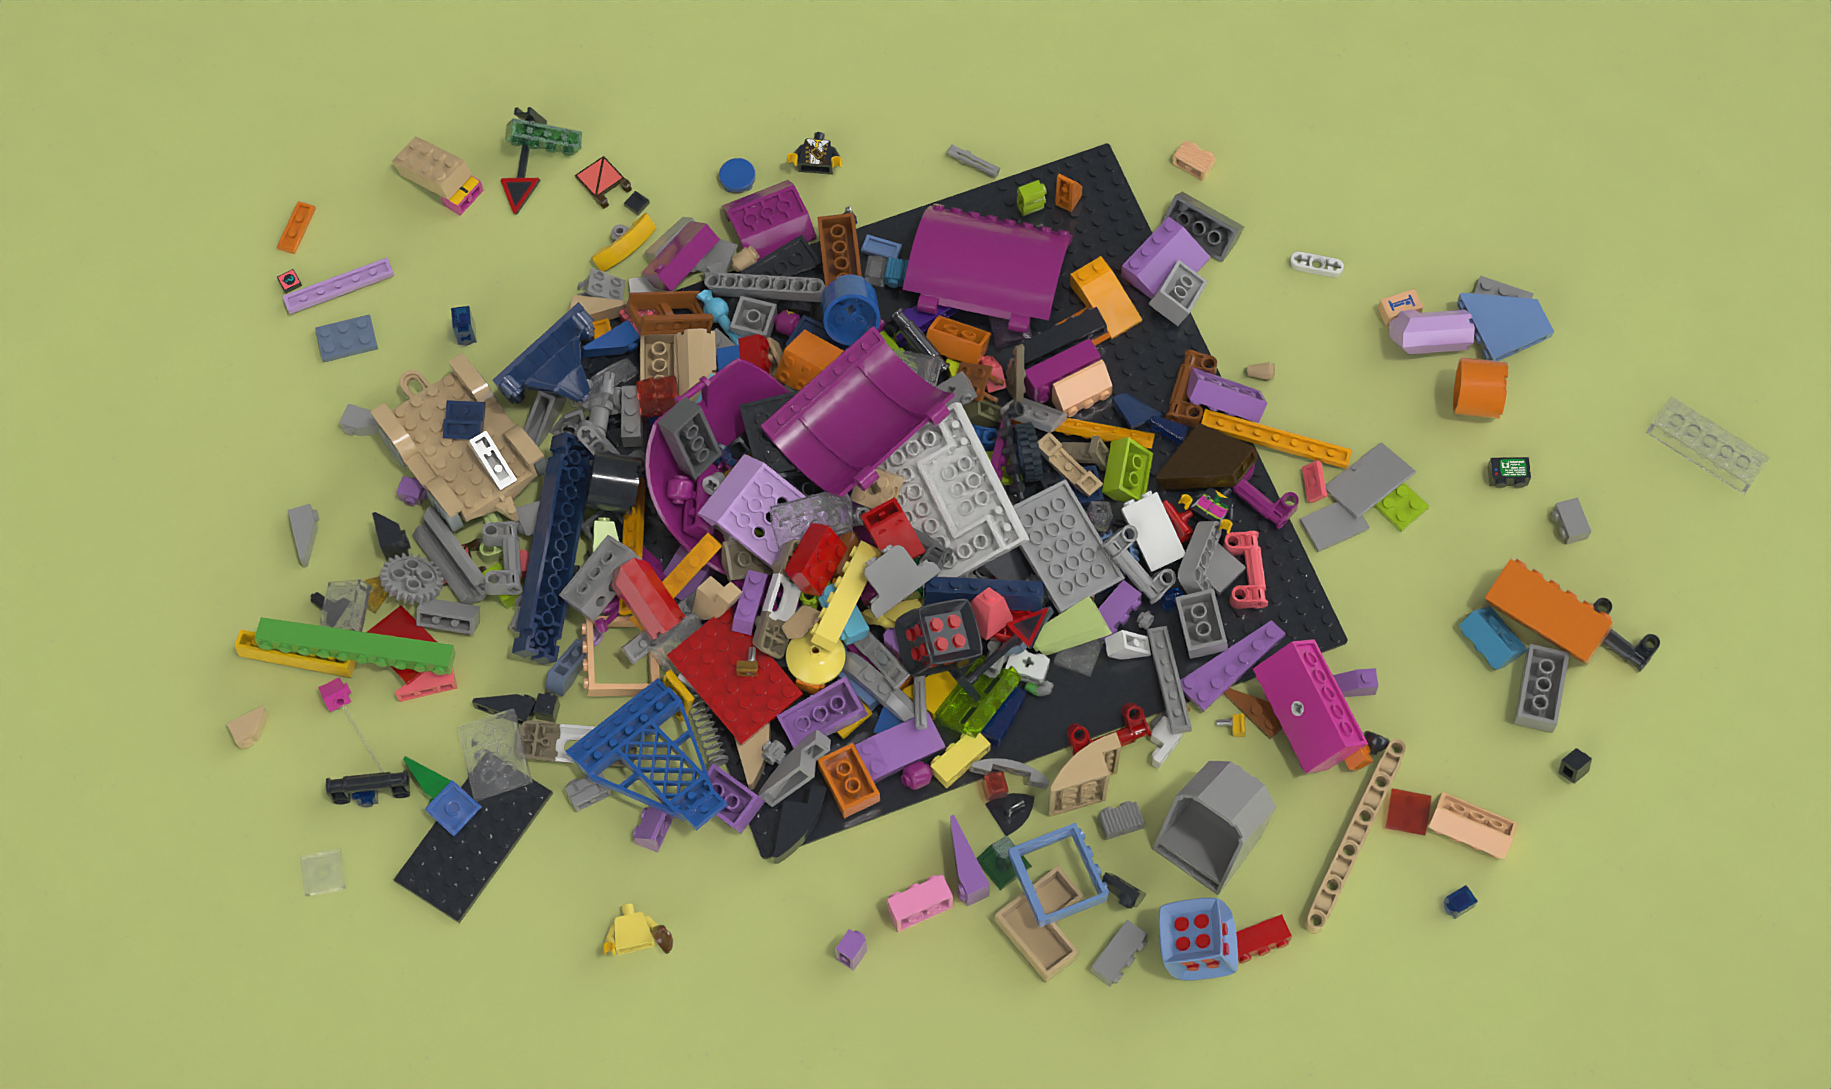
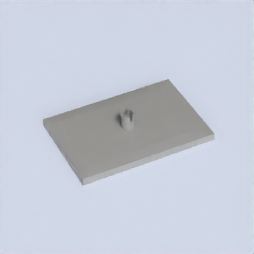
[1013,479,1125,614]

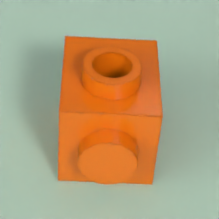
[1344,744,1373,771]

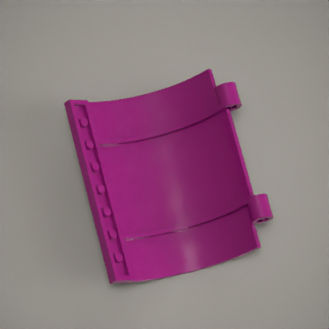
[903,204,1073,334]
[759,326,955,498]

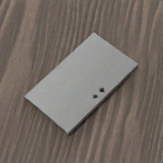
[1325,442,1416,518]

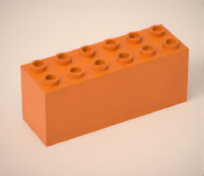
[774,330,844,391]
[1485,559,1613,665]

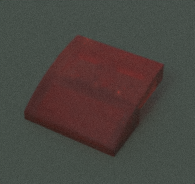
[636,374,679,417]
[1385,788,1432,836]

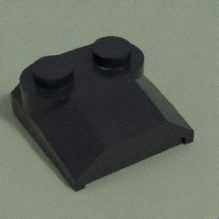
[1102,872,1146,909]

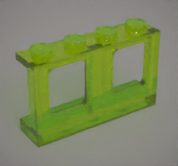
[934,655,1022,738]

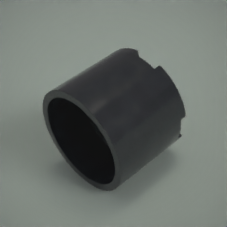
[585,450,642,515]

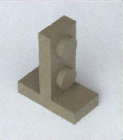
[1062,436,1109,471]

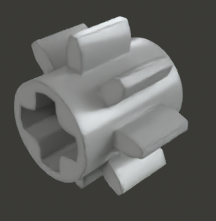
[762,740,786,765]

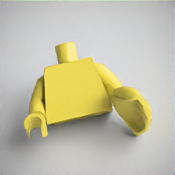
[861,598,924,630]

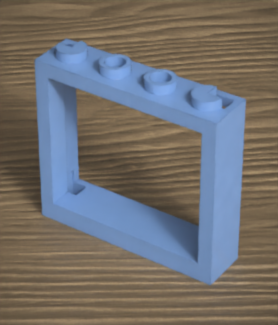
[1008,823,1110,928]

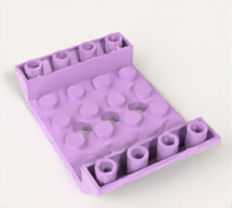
[697,454,834,569]

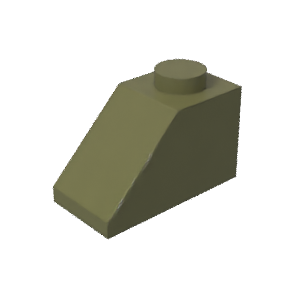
[963,400,1003,427]

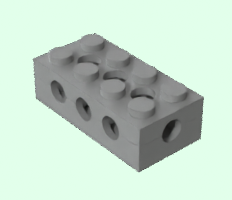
[559,535,642,622]

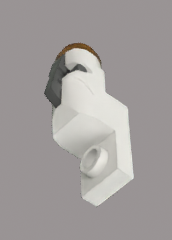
[1151,705,1190,769]

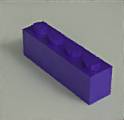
[894,303,959,348]

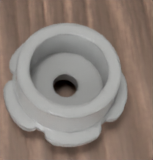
[1137,611,1154,630]

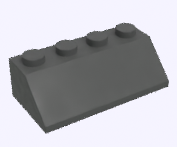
[1161,191,1245,262]

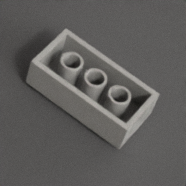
[1513,644,1569,733]

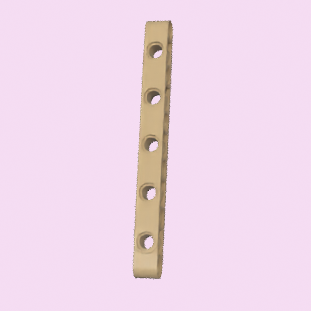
[1305,739,1406,934]

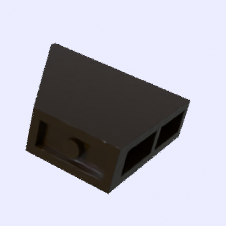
[1155,423,1258,490]

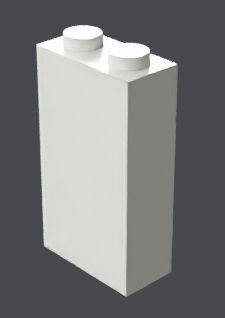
[1120,491,1185,572]

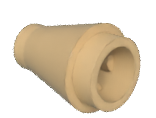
[1247,362,1275,380]

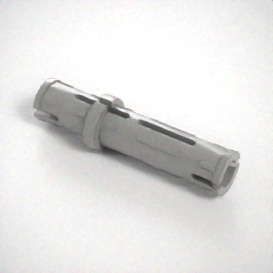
[947,144,1000,178]

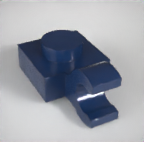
[713,442,737,467]

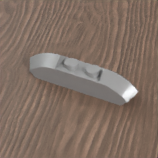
[842,652,915,722]

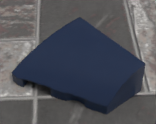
[1112,393,1162,430]

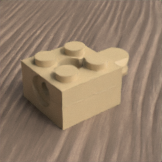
[850,467,905,509]

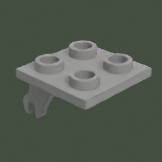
[691,239,738,277]
[577,268,625,300]

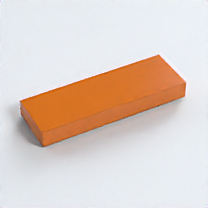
[277,201,316,254]

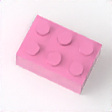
[887,874,953,932]

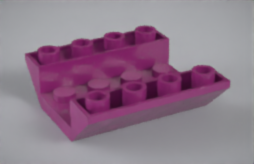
[721,180,817,261]

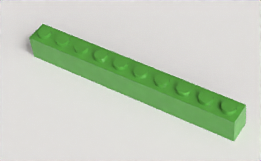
[255,617,456,675]

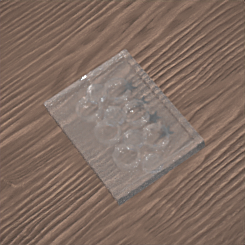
[457,708,532,801]

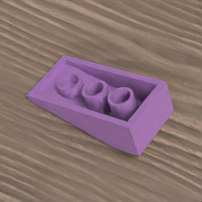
[777,676,868,748]
[855,712,946,783]
[950,815,990,906]

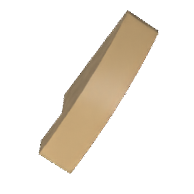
[691,576,742,620]
[734,723,771,790]

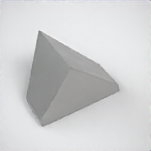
[549,408,588,442]

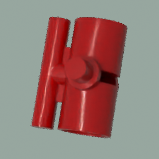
[1162,500,1194,543]

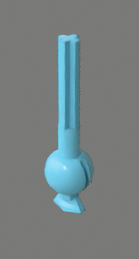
[696,290,742,345]

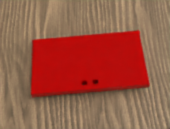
[367,605,438,685]

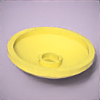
[786,628,845,685]

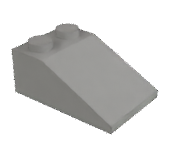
[1148,259,1208,326]

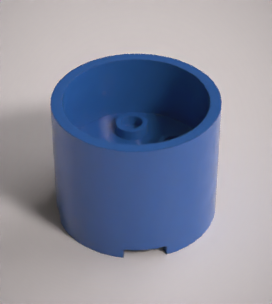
[821,275,880,345]

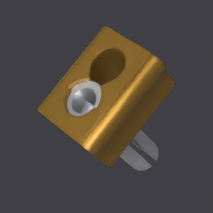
[736,647,758,677]

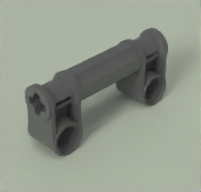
[871,527,953,576]

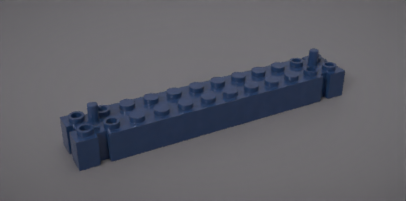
[512,432,596,665]

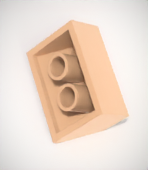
[1052,360,1113,417]

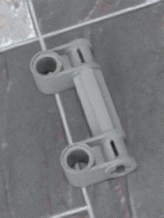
[482,521,523,595]
[1101,525,1176,604]

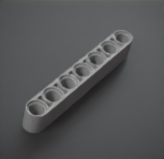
[704,272,826,302]

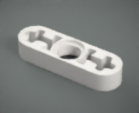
[1290,252,1344,278]

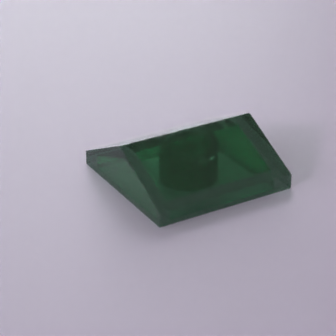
[976,836,1032,891]

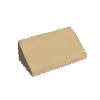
[782,605,821,639]

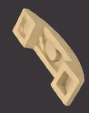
[1037,432,1103,497]

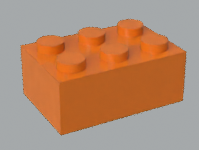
[926,315,991,364]
[817,743,880,818]

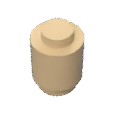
[731,246,759,272]

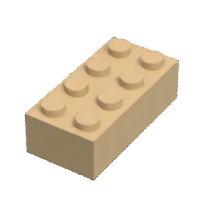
[392,136,473,200]
[640,334,679,409]

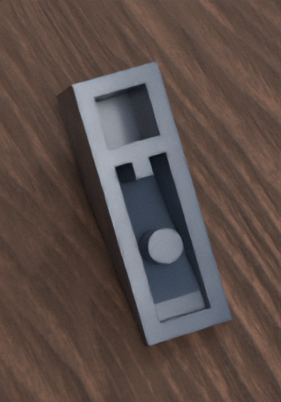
[545,639,586,697]

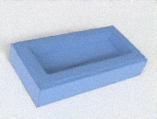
[861,234,902,260]

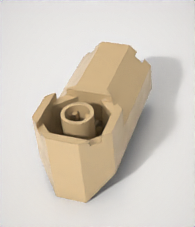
[677,328,717,403]

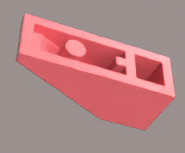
[396,667,458,702]

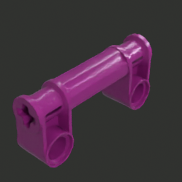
[1229,463,1299,529]

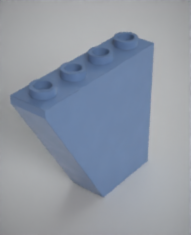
[1457,293,1554,361]

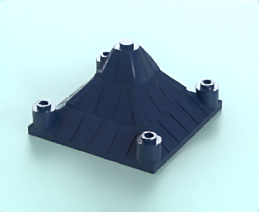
[492,302,595,405]

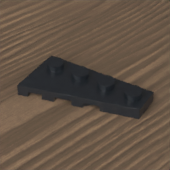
[740,234,822,286]

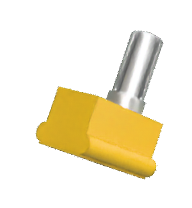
[1216,713,1246,737]

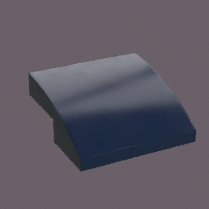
[443,400,486,439]

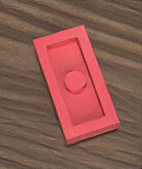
[1302,460,1327,503]

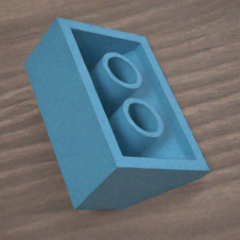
[1459,606,1528,670]

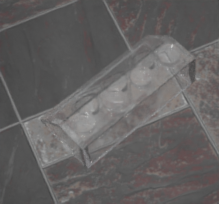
[770,492,853,550]

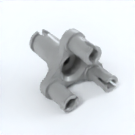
[577,372,622,438]

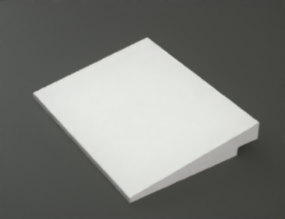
[878,402,1030,588]

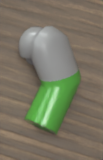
[1024,681,1054,696]

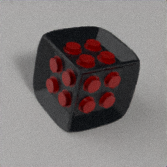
[895,599,982,677]

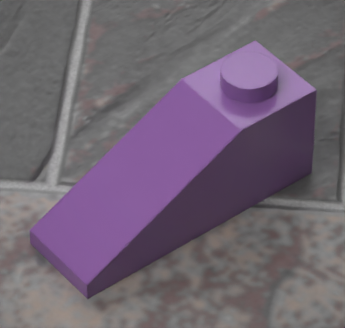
[1333,668,1379,697]

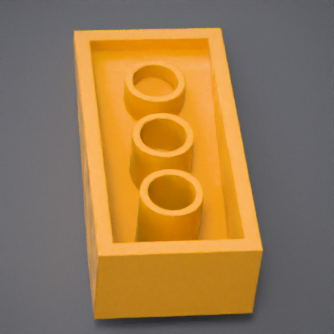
[1070,256,1142,339]

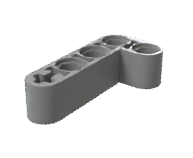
[577,420,646,473]
[1178,521,1222,594]

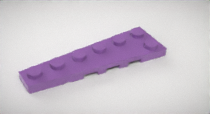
[1180,621,1286,712]

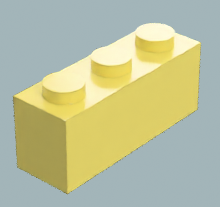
[930,727,991,788]

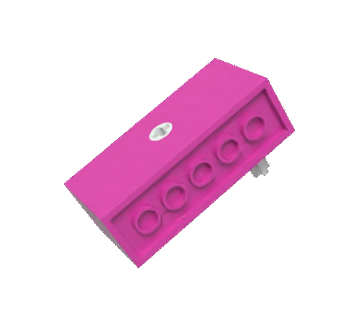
[1253,639,1368,774]

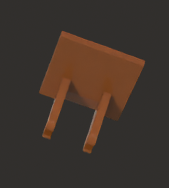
[957,362,1004,403]

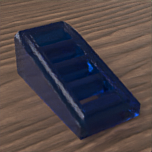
[1149,416,1188,445]

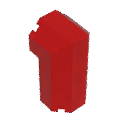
[611,558,686,640]

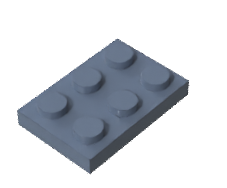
[315,314,378,363]

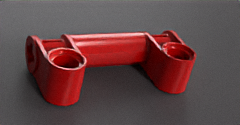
[1067,703,1151,756]

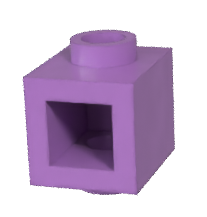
[396,476,427,506]

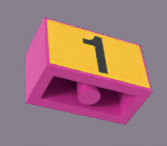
[441,176,484,216]

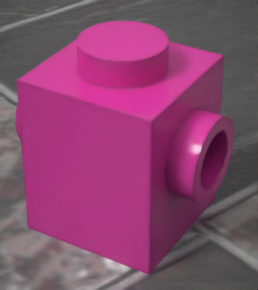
[318,677,352,712]

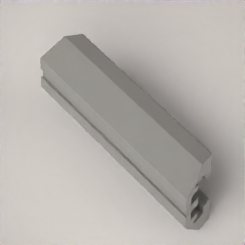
[413,505,487,605]

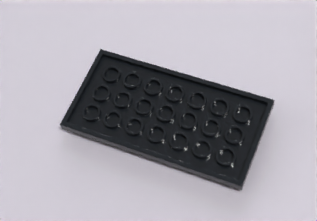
[393,751,553,924]

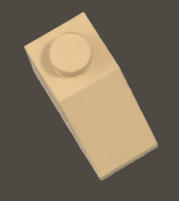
[227,705,269,749]

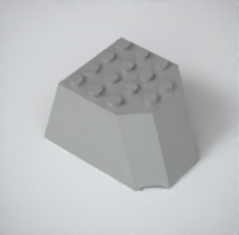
[1152,761,1276,895]

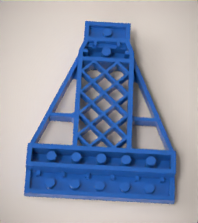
[565,678,727,831]

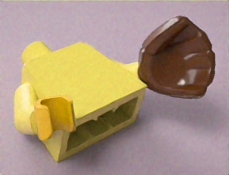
[603,904,673,956]

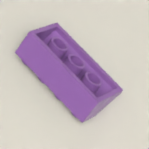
[1187,367,1267,423]

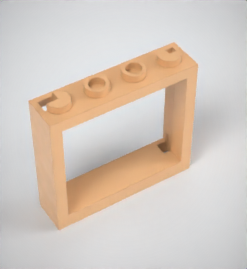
[581,616,660,696]

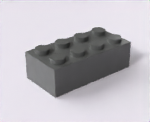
[657,397,722,480]

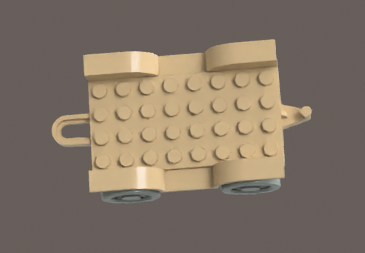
[370,353,547,532]

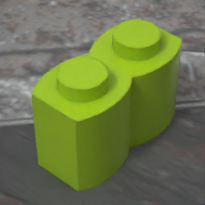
[1017,180,1047,216]

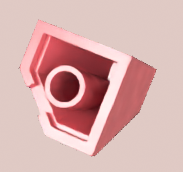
[970,587,1013,640]

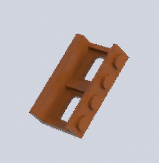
[626,291,714,335]

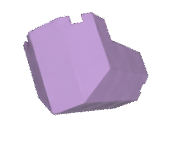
[1389,310,1475,354]

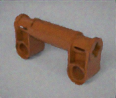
[1165,350,1217,427]

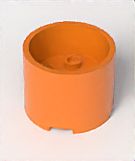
[1453,357,1508,419]

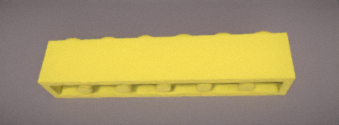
[811,540,881,652]

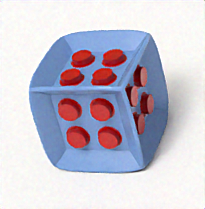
[1159,898,1238,980]

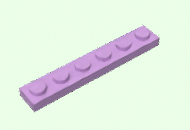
[283,258,395,314]

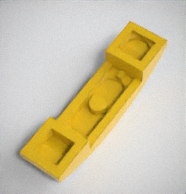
[591,213,656,272]

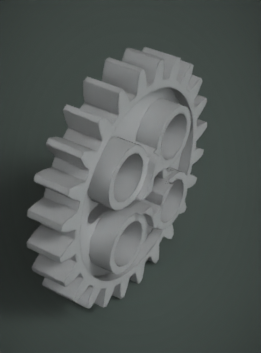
[379,553,444,605]

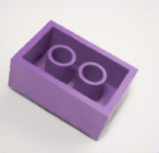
[707,763,765,834]

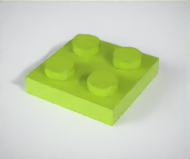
[1374,483,1429,532]

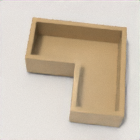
[995,865,1084,983]

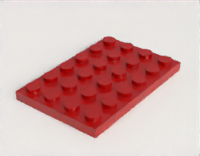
[667,608,803,745]

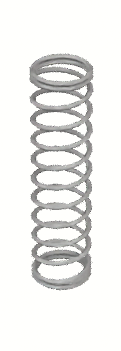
[686,686,729,767]

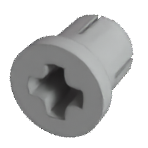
[702,472,725,495]

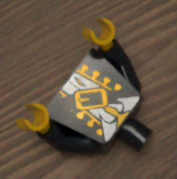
[786,132,843,175]

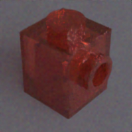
[981,772,1009,801]

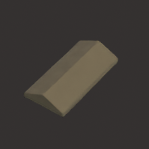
[722,537,774,581]

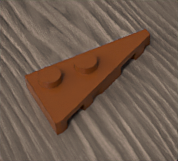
[1224,688,1282,740]

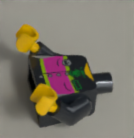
[1178,487,1235,534]

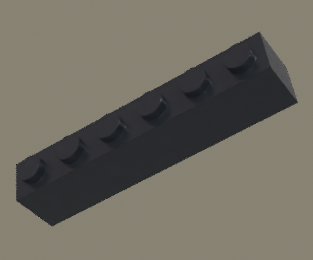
[996,307,1108,378]

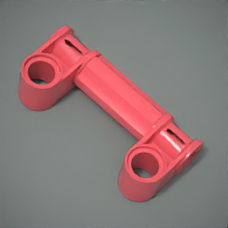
[1222,531,1268,609]

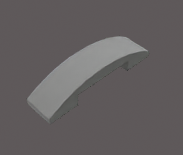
[853,631,910,690]
[969,759,1050,789]

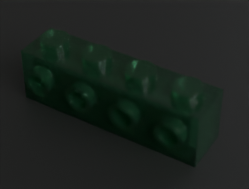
[505,118,582,156]

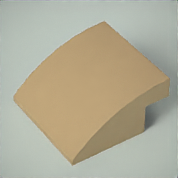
[1048,732,1121,817]

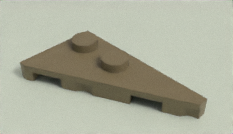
[1005,344,1026,402]

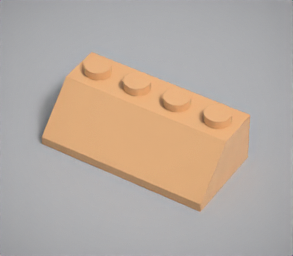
[1428,792,1518,859]

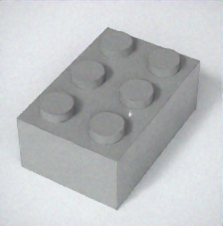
[1175,588,1228,659]

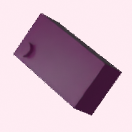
[642,221,720,292]

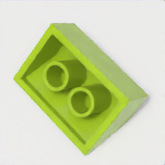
[1102,437,1153,502]

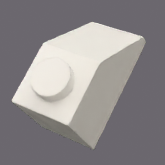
[1105,630,1151,660]

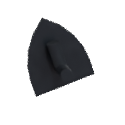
[985,793,1035,837]

